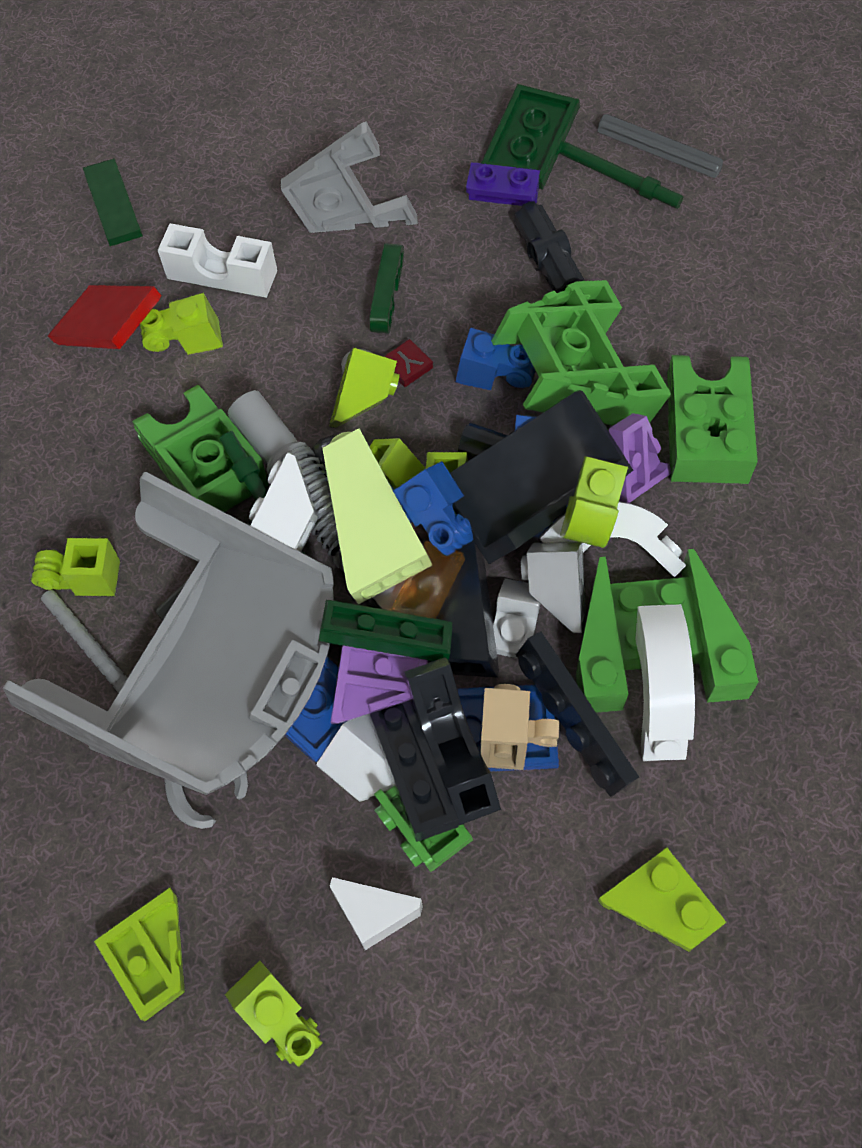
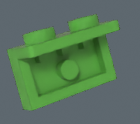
[374,786,473,872]

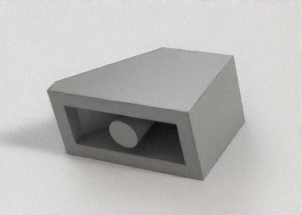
[521,542,586,633]

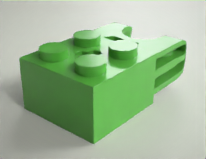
[667,355,758,484]
[132,385,269,512]

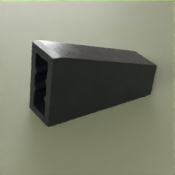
[415,540,499,678]

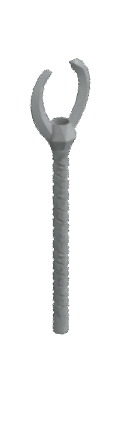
[41,590,248,829]

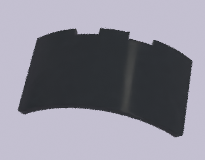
[450,390,634,564]

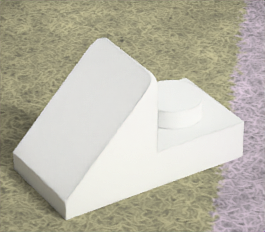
[493,578,541,658]

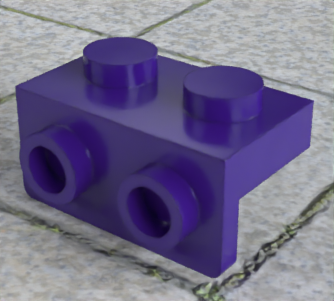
[466,162,540,206]

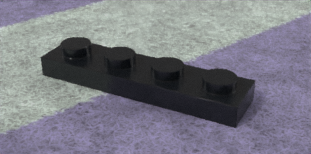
[515,631,639,797]
[368,700,459,842]

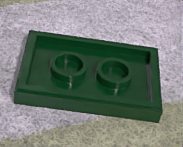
[481,84,580,189]

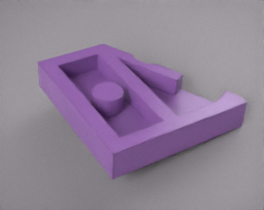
[609,413,671,503]
[331,645,428,724]

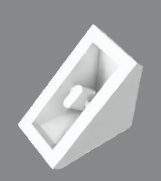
[330,877,423,950]

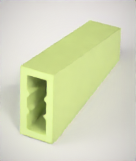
[322,429,432,604]

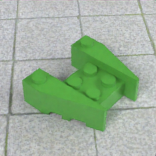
[491,280,671,425]
[576,549,758,713]

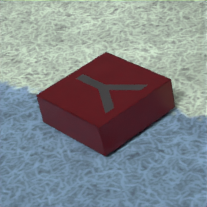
[384,339,433,387]

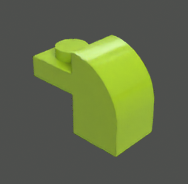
[560,456,628,548]

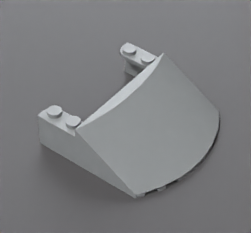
[2,472,334,795]

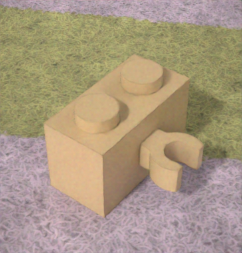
[481,684,559,770]

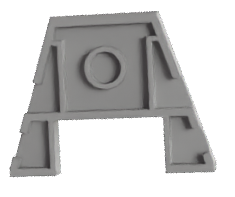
[281,122,418,233]

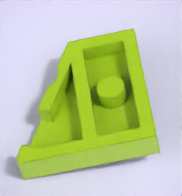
[598,848,726,952]
[94,888,185,1021]

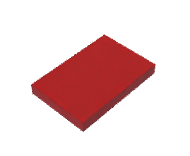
[48,285,161,349]

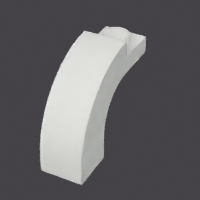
[539,501,686,577]
[635,604,695,761]

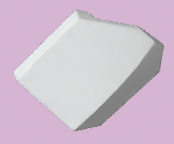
[316,714,395,802]

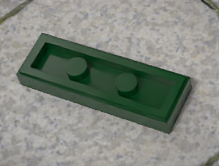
[83,158,143,246]
[318,600,453,661]

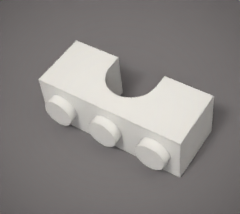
[158,223,277,298]

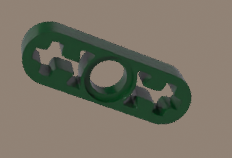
[370,243,404,334]

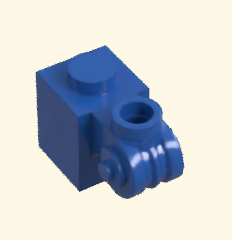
[455,328,536,390]
[393,461,473,556]

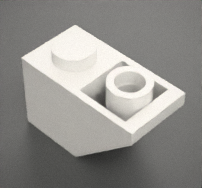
[249,453,318,552]

